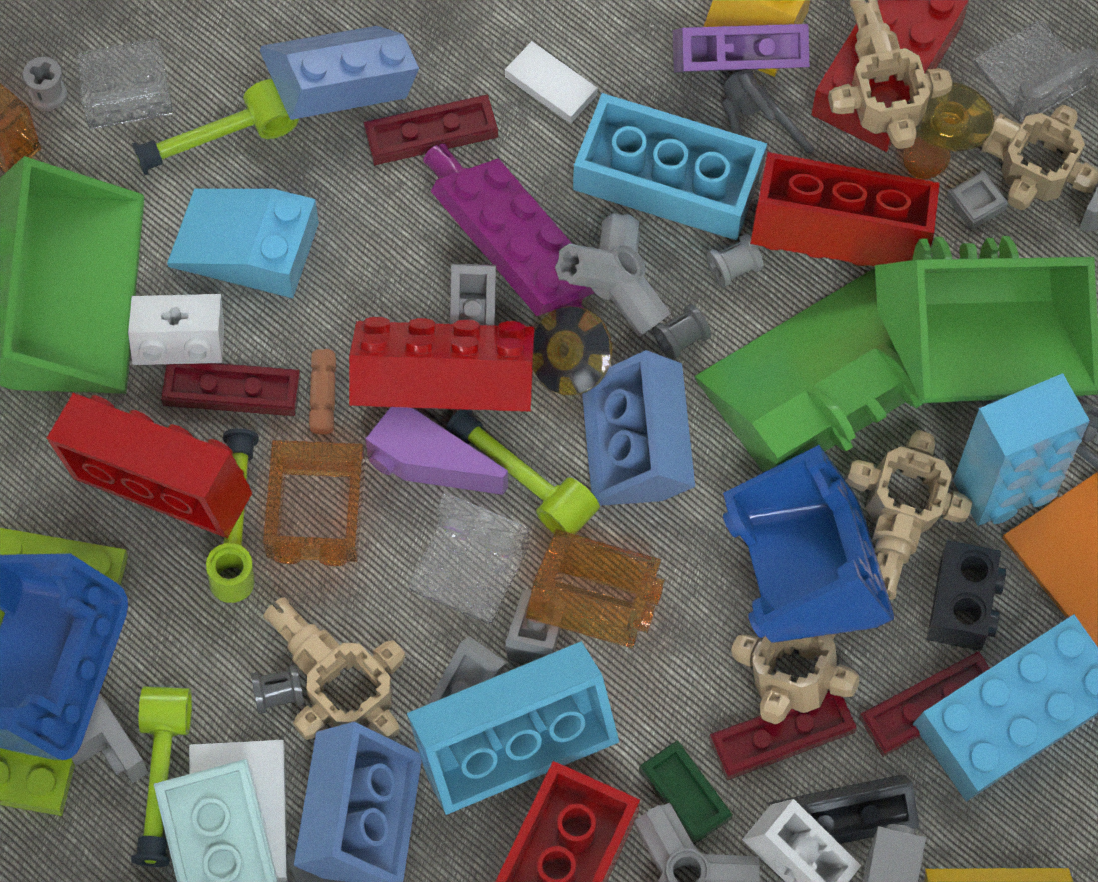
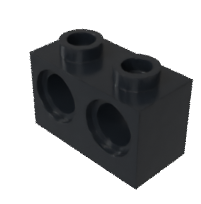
[926,540,1006,651]

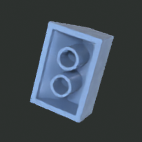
[260,26,419,120]
[582,350,695,506]
[294,722,421,882]

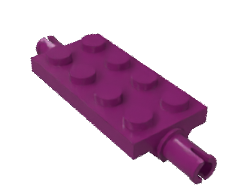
[423,144,597,348]

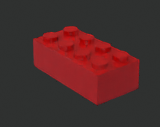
[811,0,969,152]
[750,152,940,267]
[349,317,534,412]
[46,393,253,539]
[495,761,640,882]

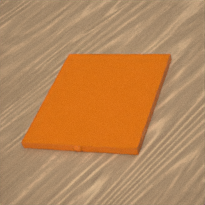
[1002,472,1098,647]

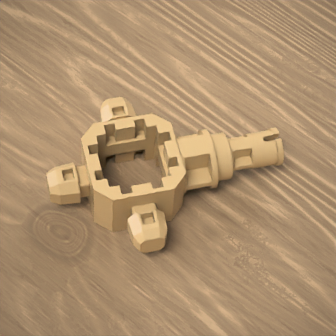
[828,0,952,149]
[940,105,1098,210]
[845,430,972,600]
[263,597,405,740]
[731,634,860,724]

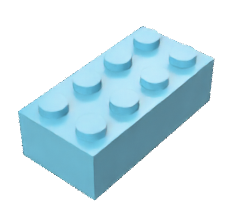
[573,93,767,241]
[953,373,1090,526]
[913,614,1098,802]
[407,641,619,815]

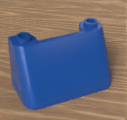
[723,445,894,643]
[0,553,128,760]

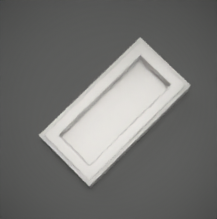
[505,41,598,124]

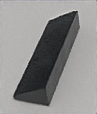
[769,775,920,844]

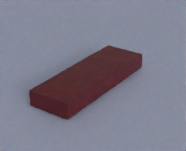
[363,94,498,166]
[161,363,301,417]
[859,651,990,757]
[709,690,857,781]

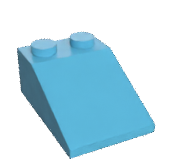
[167,189,319,298]

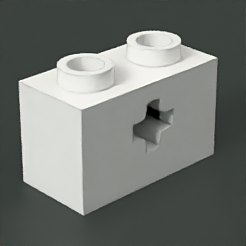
[128,294,225,365]
[742,799,861,882]

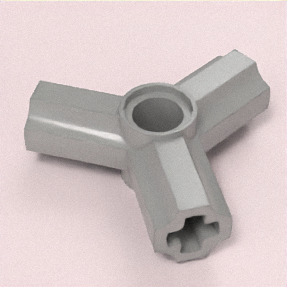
[555,213,671,336]
[634,803,760,882]

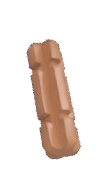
[309,349,336,434]

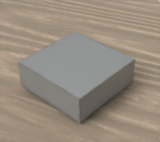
[946,171,1008,230]

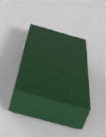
[639,740,733,845]

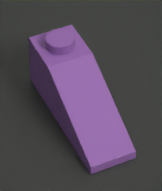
[673,24,810,73]
[366,407,508,495]

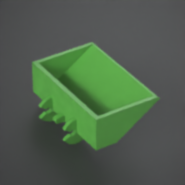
[0,156,145,394]
[875,236,1098,403]
[694,268,923,473]

